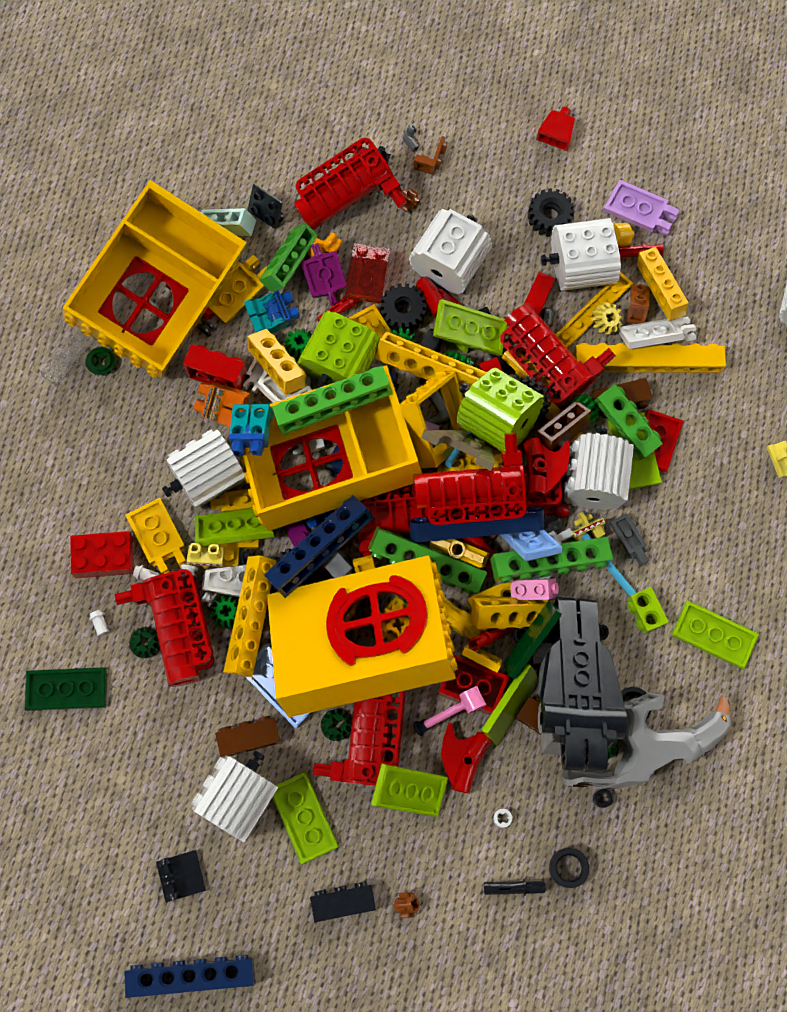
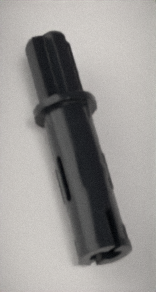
[484,879,546,896]

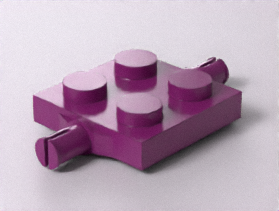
[301,243,348,305]

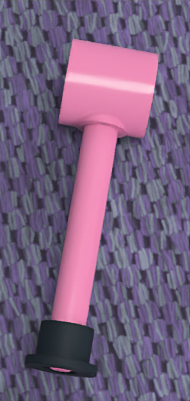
[413,686,486,736]

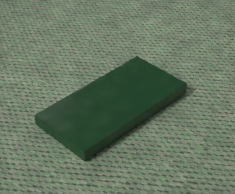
[503,600,562,679]
[25,667,107,711]

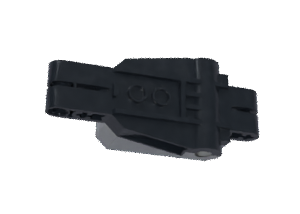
[538,597,627,773]

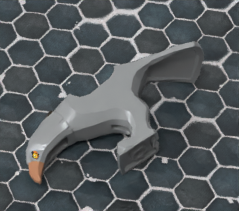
[562,692,731,789]

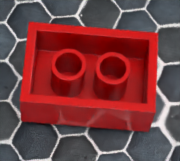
[183,344,247,390]
[70,531,134,579]
[438,654,509,716]

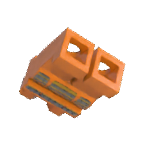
[193,382,250,429]

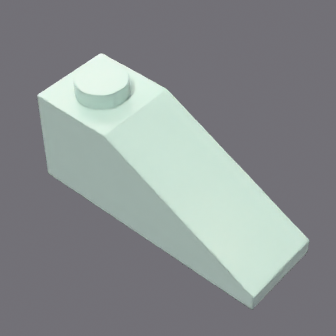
[201,208,256,236]

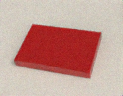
[645,409,683,472]

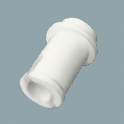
[133,565,160,580]
[89,610,110,636]

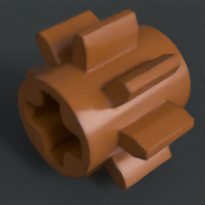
[400,189,420,213]
[394,892,420,918]

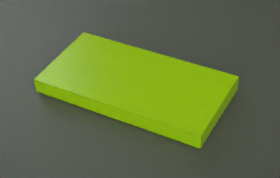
[433,299,508,357]
[607,412,662,490]
[195,509,274,547]
[671,600,759,670]
[482,664,539,746]
[371,764,448,817]
[273,772,339,865]

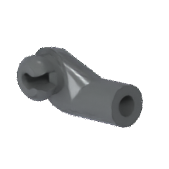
[403,125,419,152]
[542,307,555,327]

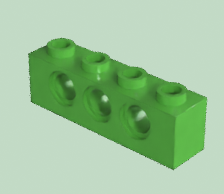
[259,223,318,292]
[594,384,663,459]

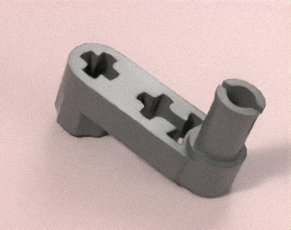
[419,378,451,426]

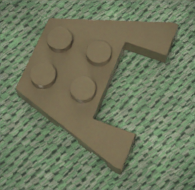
[421,429,495,471]

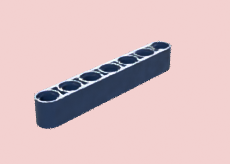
[410,507,544,542]

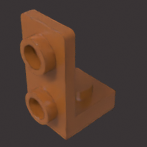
[414,136,447,175]
[626,284,649,324]

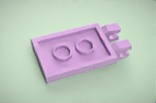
[604,180,680,236]

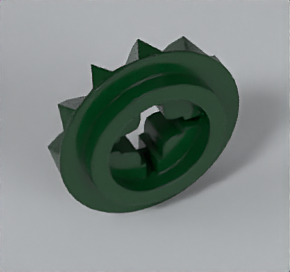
[85,347,116,376]
[129,626,160,658]
[320,709,352,741]

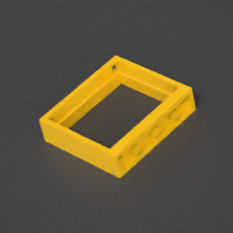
[400,370,467,468]

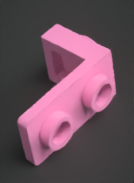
[511,578,559,600]

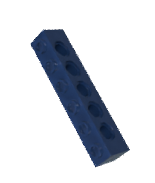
[264,495,373,598]
[124,955,255,998]

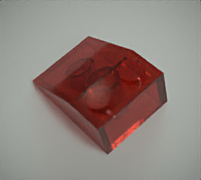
[345,243,391,304]

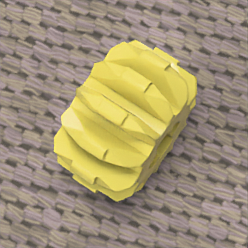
[591,302,623,334]

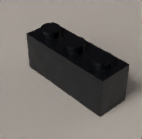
[310,881,376,923]

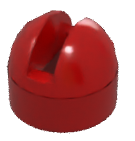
[554,502,570,518]

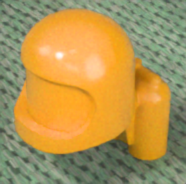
[307,232,343,258]

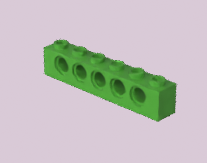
[272,365,393,435]
[368,527,487,594]
[490,537,613,584]

